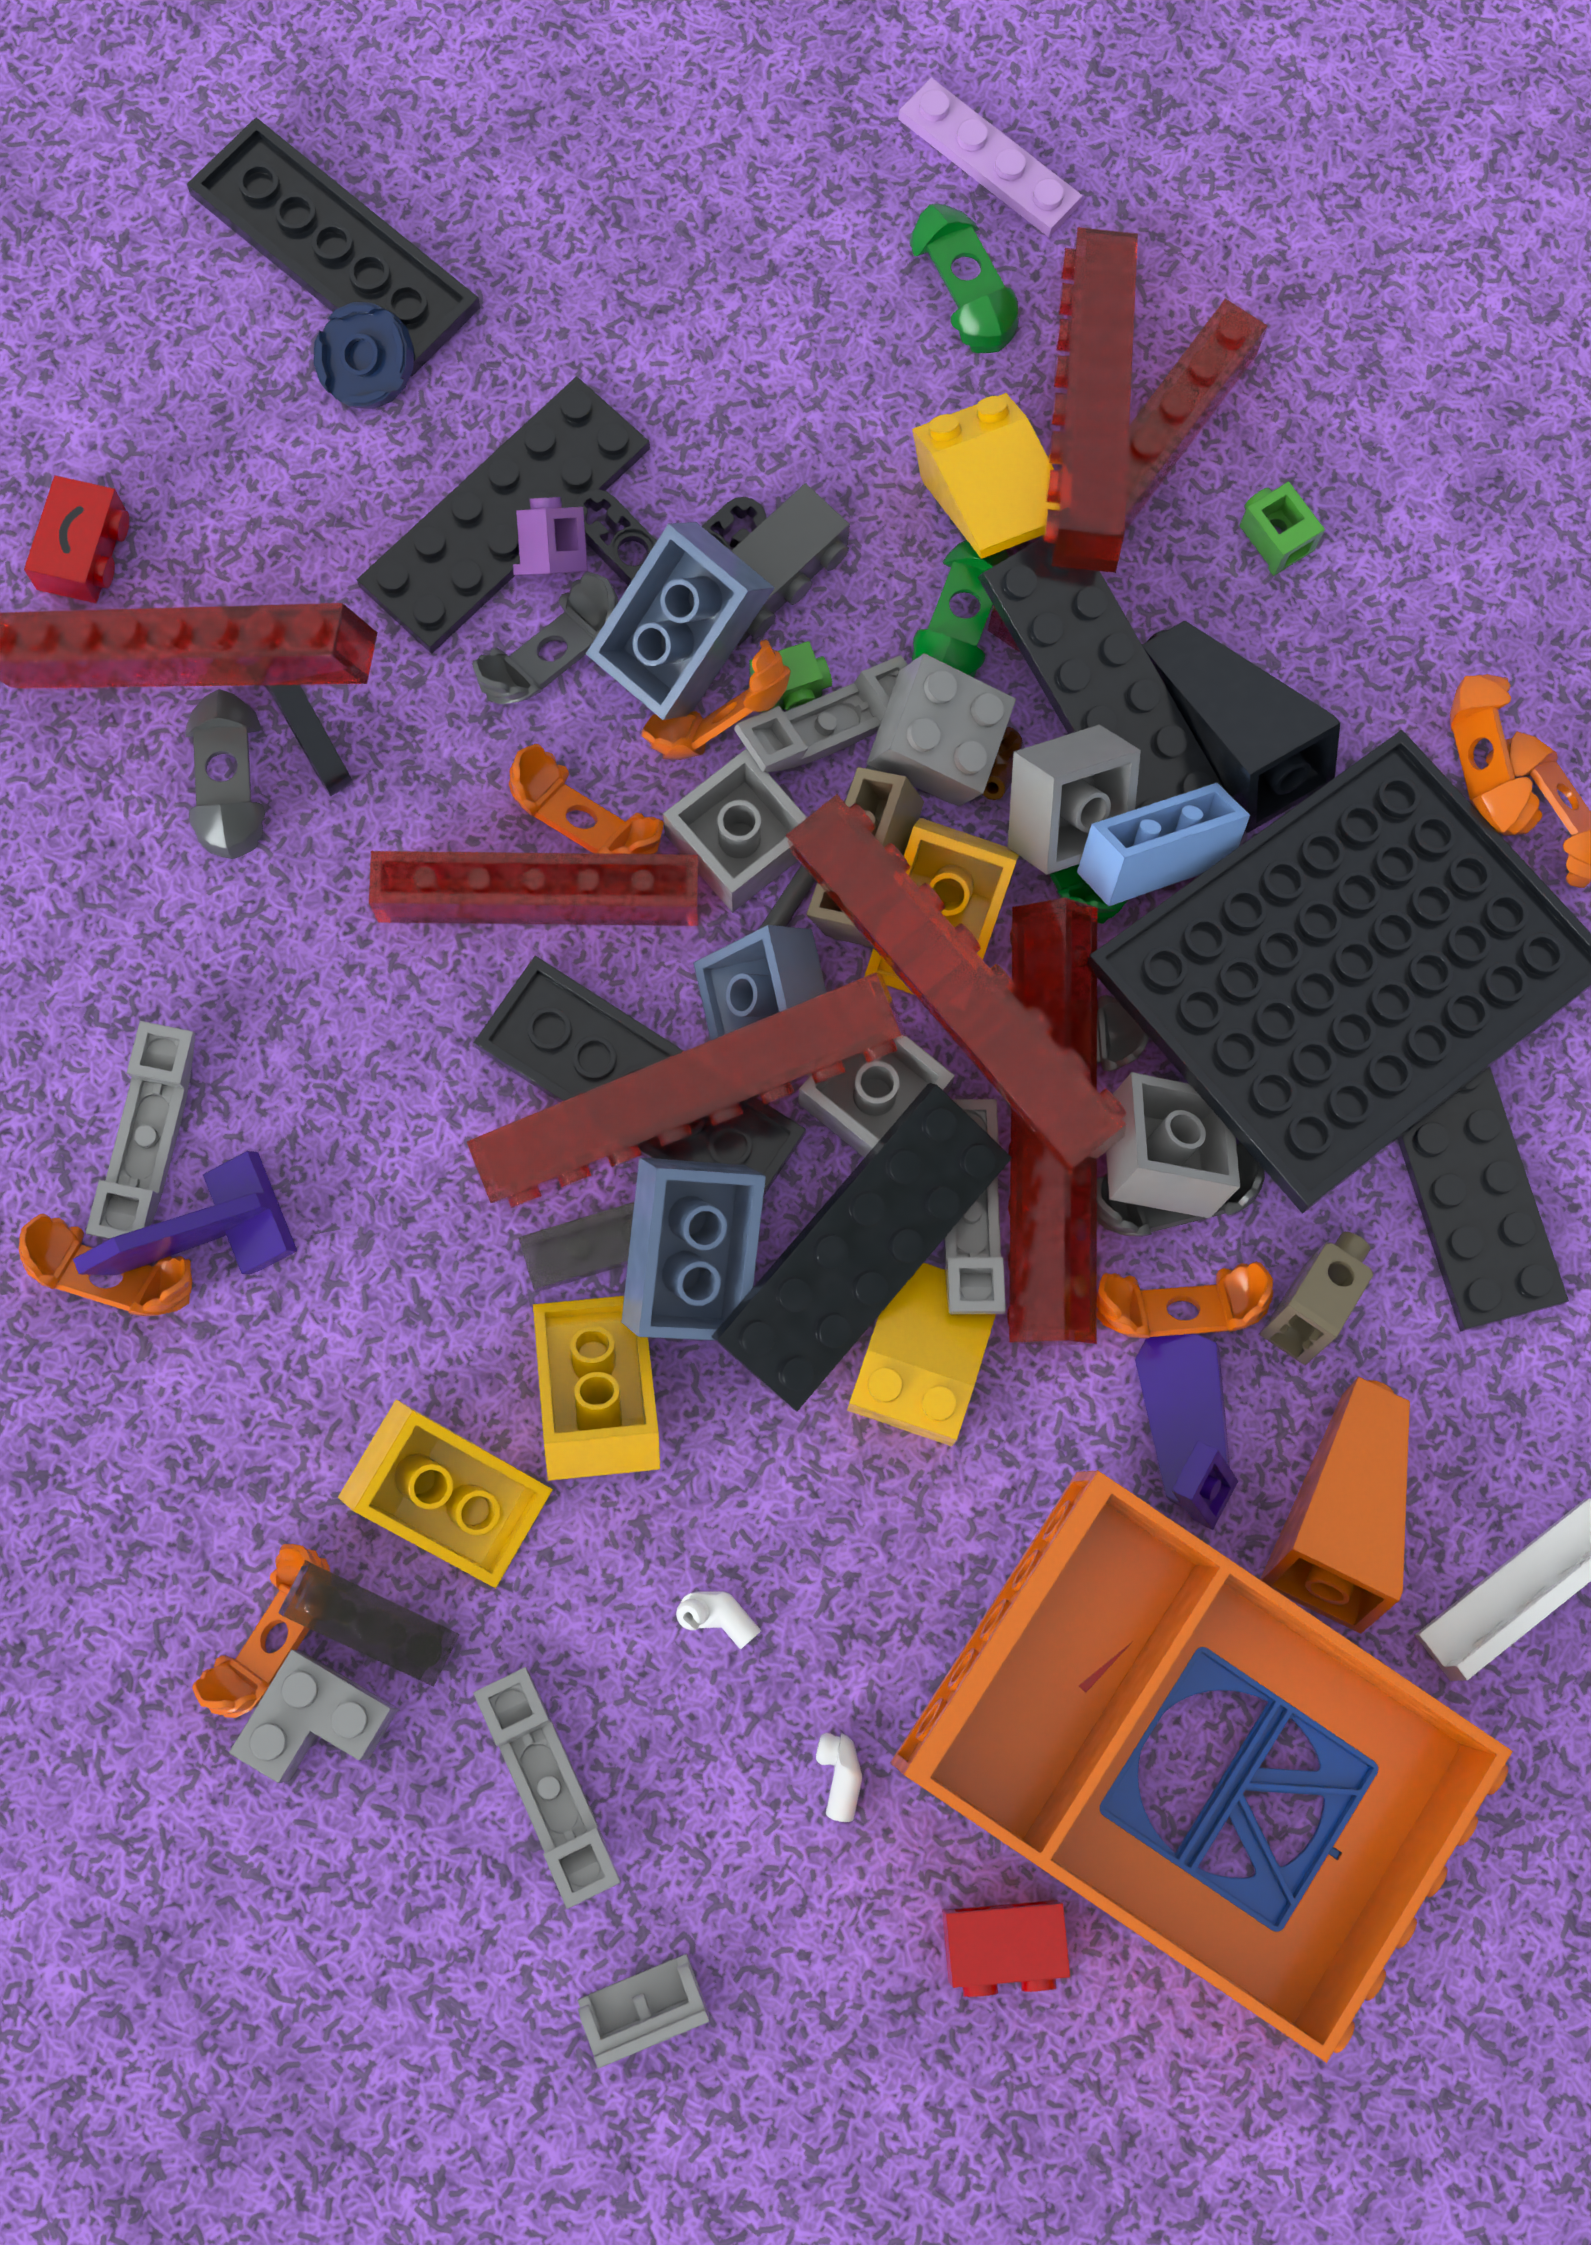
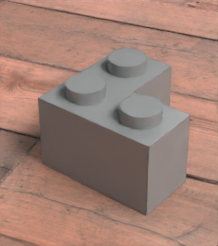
[229,1649,399,1783]

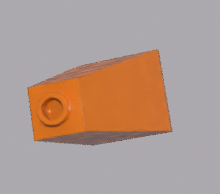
[1260,1376,1410,1634]

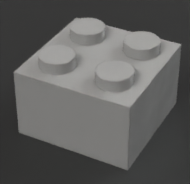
[866,653,1016,806]
[1007,725,1141,875]
[663,749,816,913]
[798,1007,955,1158]
[1103,1072,1240,1218]

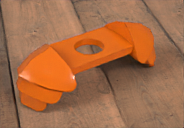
[641,639,791,760]
[1450,674,1542,836]
[1485,731,1591,888]
[508,744,664,866]
[18,1214,192,1316]
[1095,1261,1273,1339]
[192,1544,330,1718]

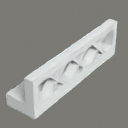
[1415,1498,1591,1681]

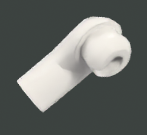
[676,1591,761,1650]
[816,1733,862,1822]

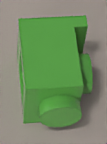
[1239,481,1325,576]
[749,641,832,713]

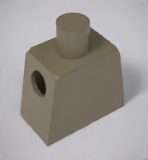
[1259,1232,1374,1365]

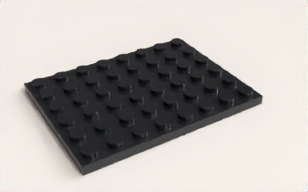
[1085,730,1591,1214]

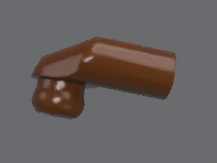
[982,727,1023,800]

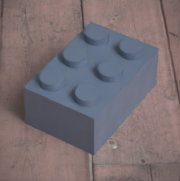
[586,522,775,720]
[621,1158,766,1340]

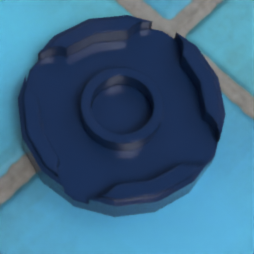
[314,302,414,409]

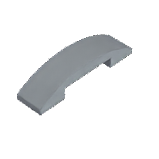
[734,655,908,772]
[86,1021,195,1239]
[944,1099,1006,1314]
[473,1667,621,1909]

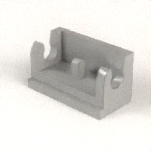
[577,1953,710,2069]

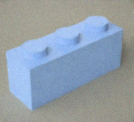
[1077,783,1250,906]

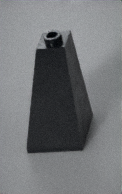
[1142,621,1341,833]

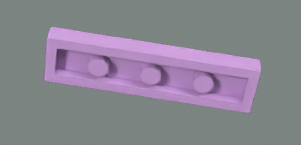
[898,77,1083,237]

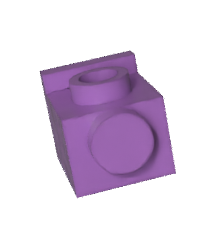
[513,497,588,575]

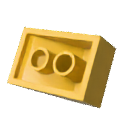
[912,393,1078,559]
[864,818,1019,1012]
[847,1263,996,1446]
[533,1296,660,1481]
[338,1399,553,1589]

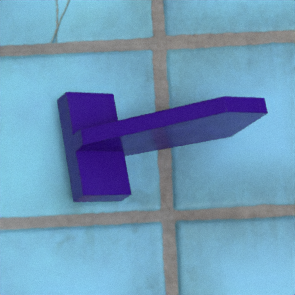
[73,1151,297,1275]
[1135,1334,1238,1530]

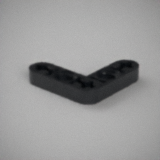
[575,489,766,586]
[233,621,353,796]

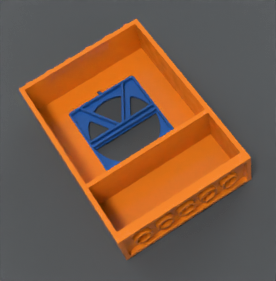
[890,1470,1513,2063]

